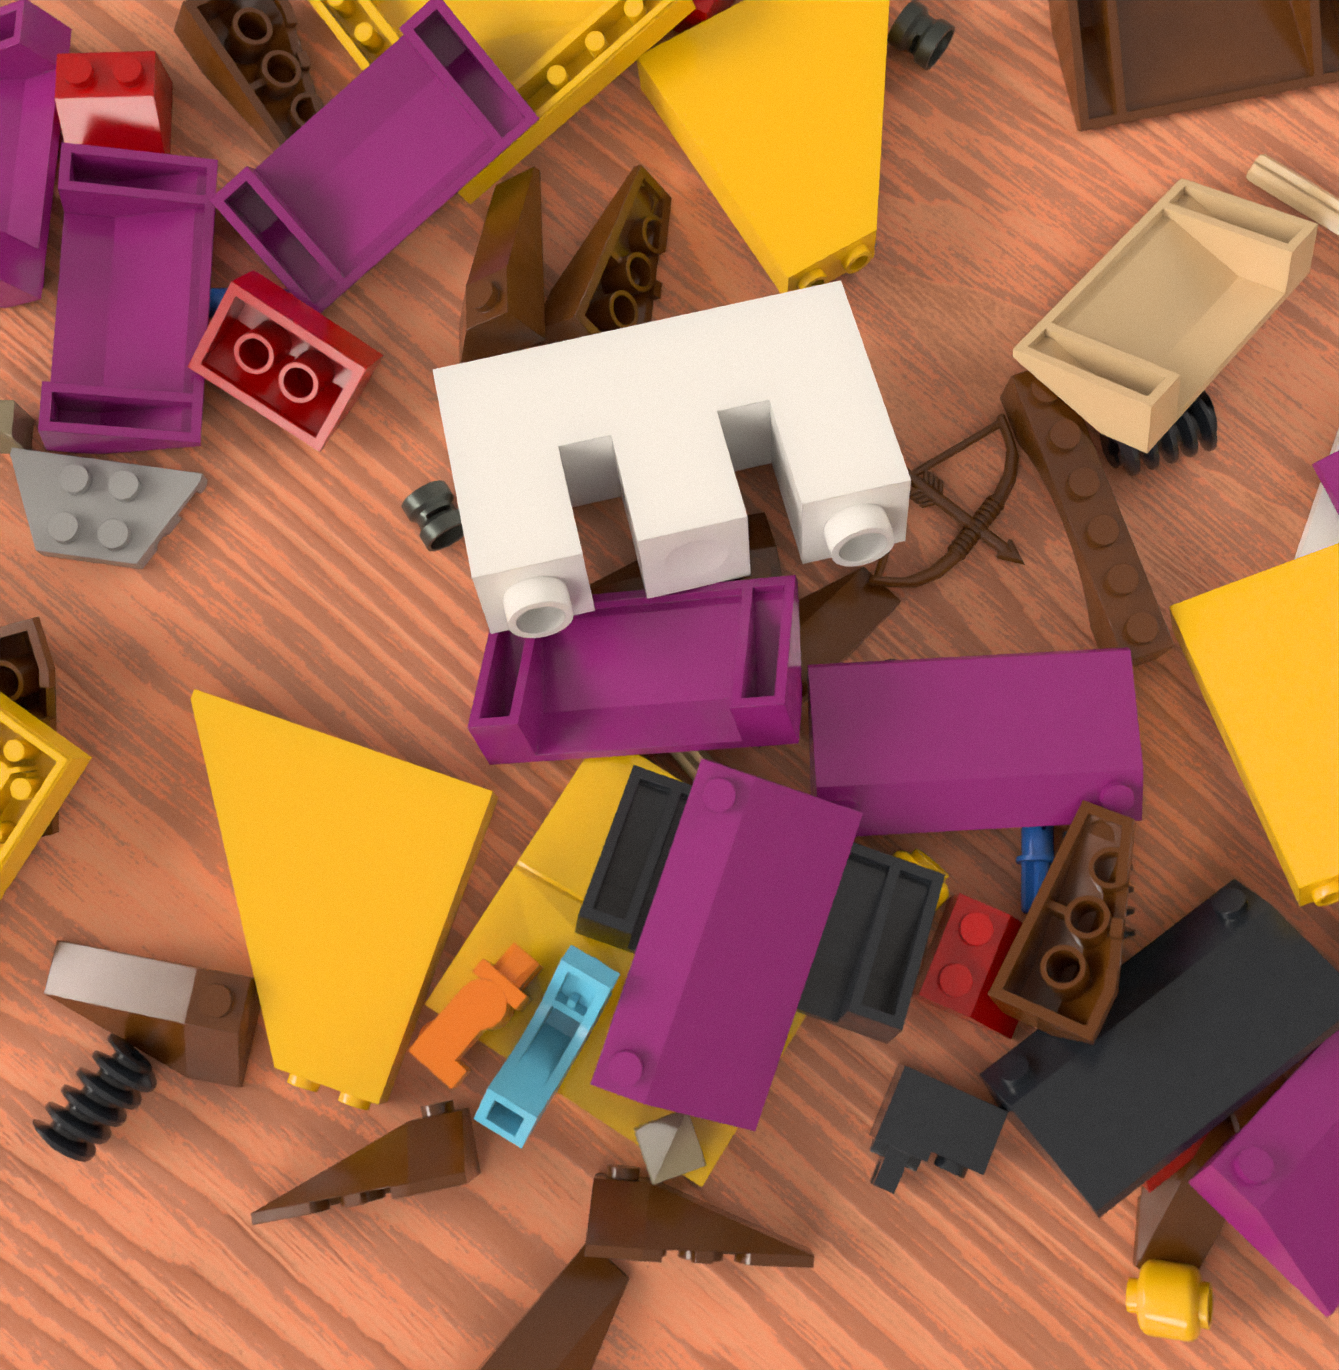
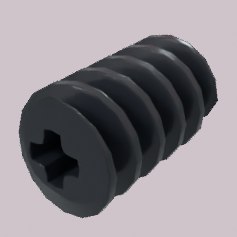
[1100,390,1217,476]
[33,1033,157,1162]

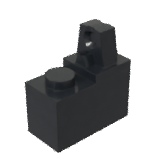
[869,1064,1008,1194]

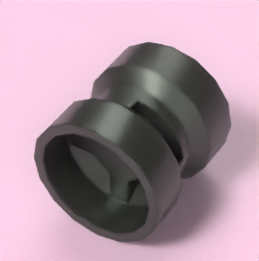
[887,0,955,70]
[401,480,464,552]

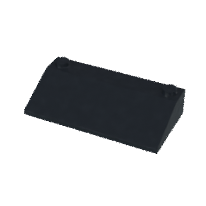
[575,765,945,1044]
[979,878,1339,1218]

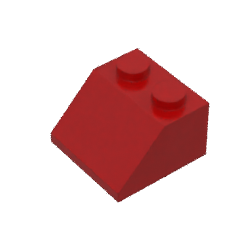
[55,51,173,154]
[912,893,1023,1040]

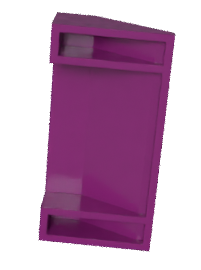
[0,0,72,308]
[210,0,539,313]
[38,142,218,454]
[467,575,802,765]
[807,647,1144,836]
[590,759,863,1131]
[1188,1030,1339,1317]

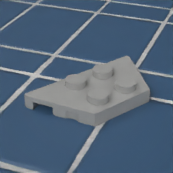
[10,448,208,569]

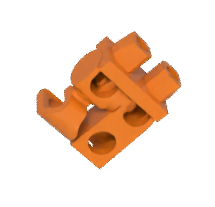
[408,942,544,1089]

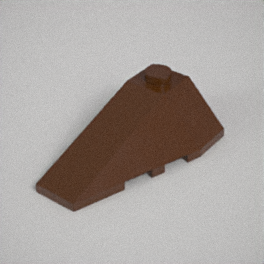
[544,164,672,344]
[459,166,546,364]
[758,567,901,748]
[988,800,1136,1044]
[44,940,261,1088]
[251,1100,481,1225]

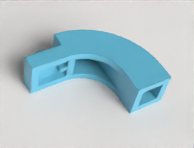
[474,945,620,1149]

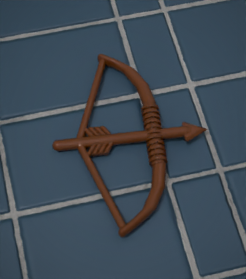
[868,414,1025,588]

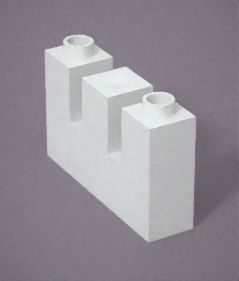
[433,280,911,638]

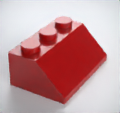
[188,269,384,452]

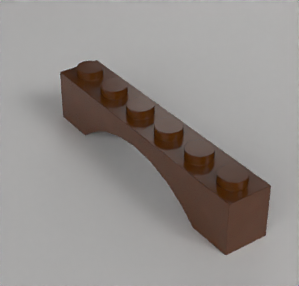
[1000,370,1175,667]

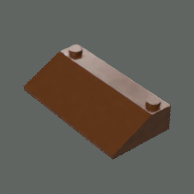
[1049,0,1339,131]

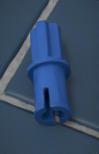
[1016,826,1055,914]

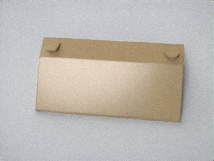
[1013,178,1318,453]

